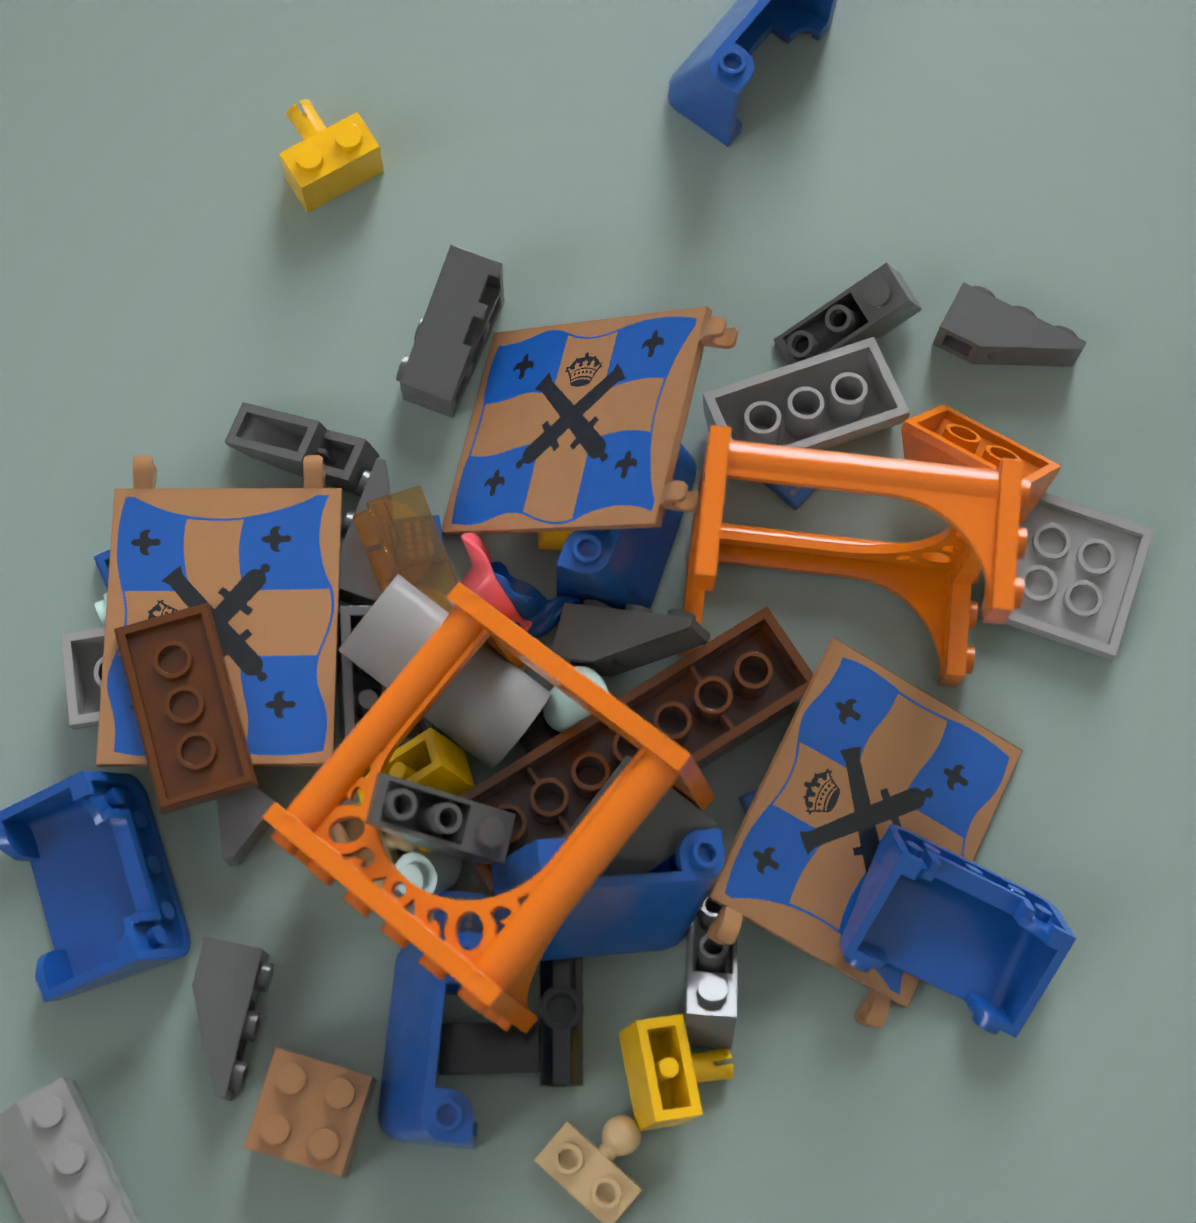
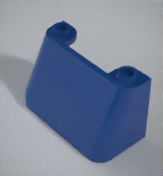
[668,0,837,147]
[556,443,697,610]
[0,771,191,1002]
[839,824,1077,1038]
[491,829,725,961]
[378,932,483,1149]

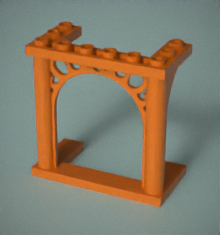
[678,425,1030,688]
[262,582,715,1034]

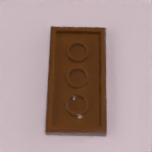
[114,602,259,815]

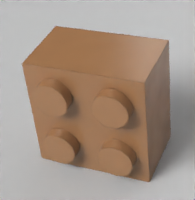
[243,1048,377,1178]

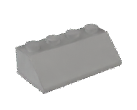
[0,1077,142,1223]

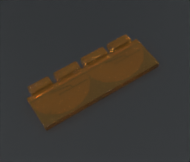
[353,485,458,614]

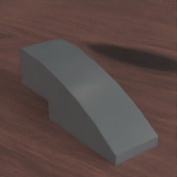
[225,402,380,494]

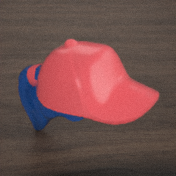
[461,533,581,639]

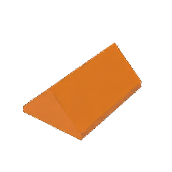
[901,404,1061,524]

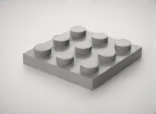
[978,493,1154,661]

